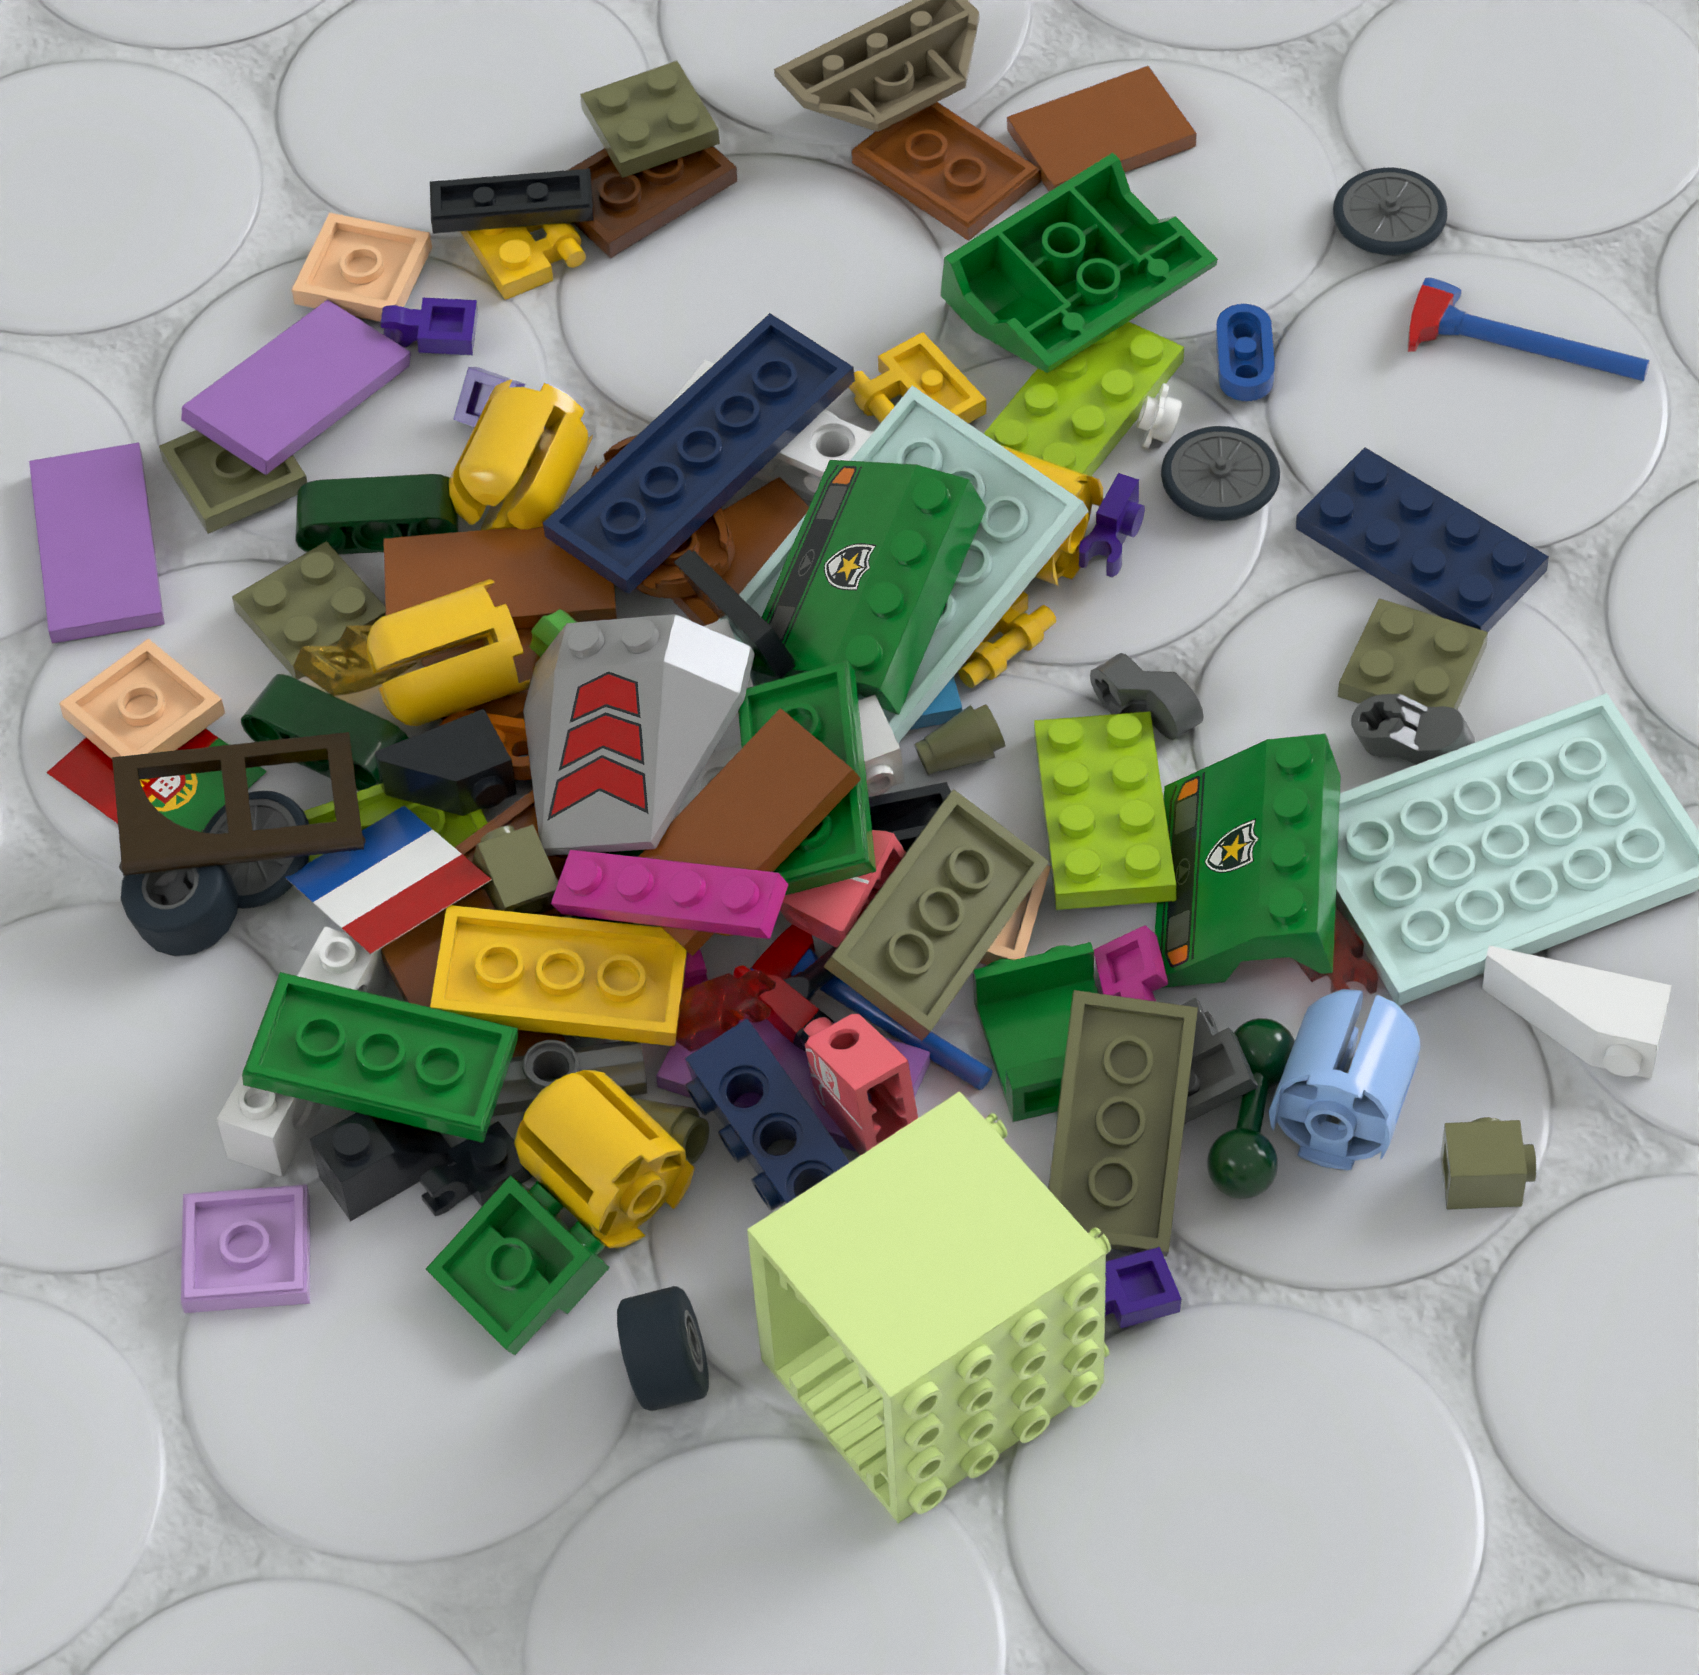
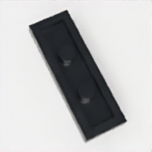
[430,169,594,234]
[674,549,795,679]

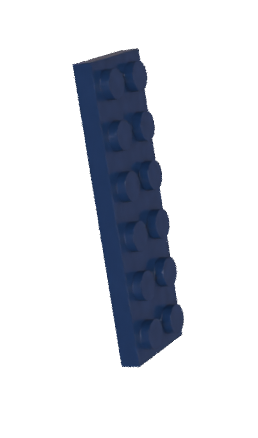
[542,313,855,594]

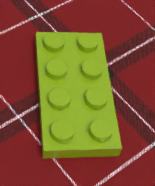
[983,322,1184,476]
[1034,711,1176,910]

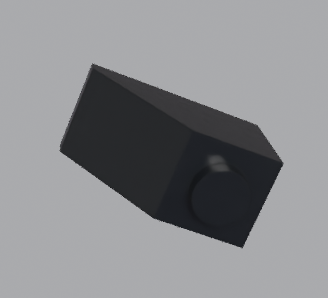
[375,709,517,816]
[310,1112,451,1221]

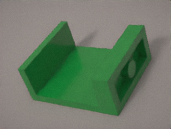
[973,942,1099,1122]

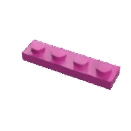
[551,850,788,939]

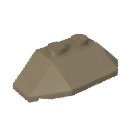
[774,0,980,132]

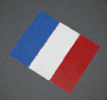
[285,806,492,955]

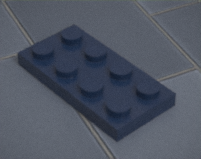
[1296,447,1549,632]

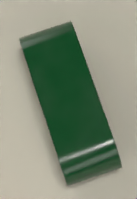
[295,474,459,555]
[241,674,409,791]

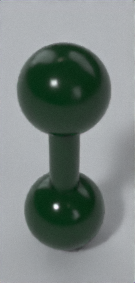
[1207,1018,1295,1199]

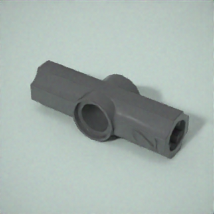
[492,1040,647,1117]

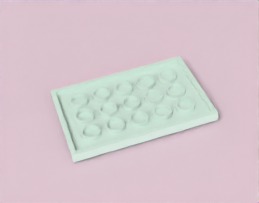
[718,386,1088,743]
[1336,693,1699,1006]

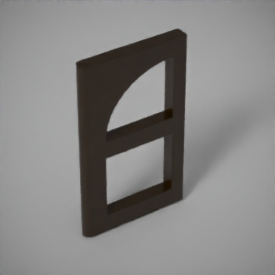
[112,732,366,876]

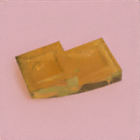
[293,625,417,696]

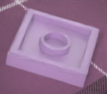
[181,1185,310,1313]

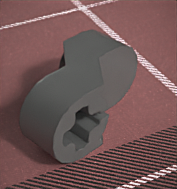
[1090,653,1204,740]
[1351,694,1475,765]

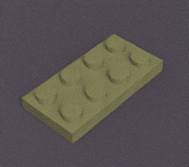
[823,789,1049,1041]
[1048,990,1198,1257]

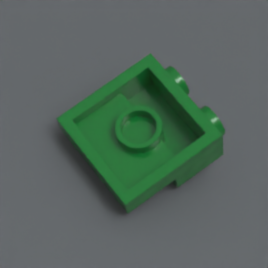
[425,1175,610,1355]

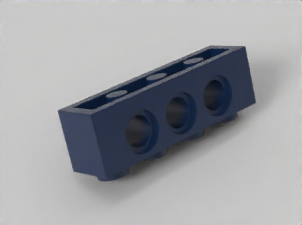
[685,1018,850,1211]

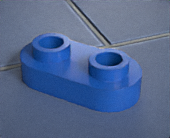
[1216,304,1275,401]

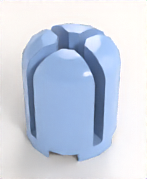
[1269,989,1421,1170]

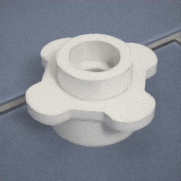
[1137,383,1181,449]

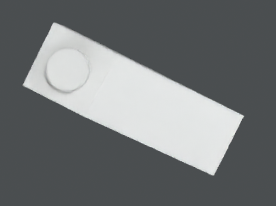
[1482,946,1672,1079]

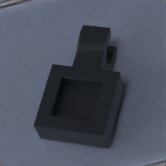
[419,1121,534,1216]

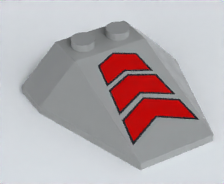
[523,614,754,856]

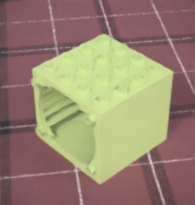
[747,1091,1111,1523]

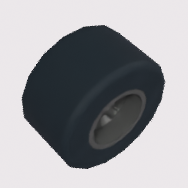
[120,865,238,956]
[617,1286,709,1411]

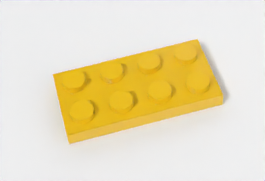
[430,905,687,1046]

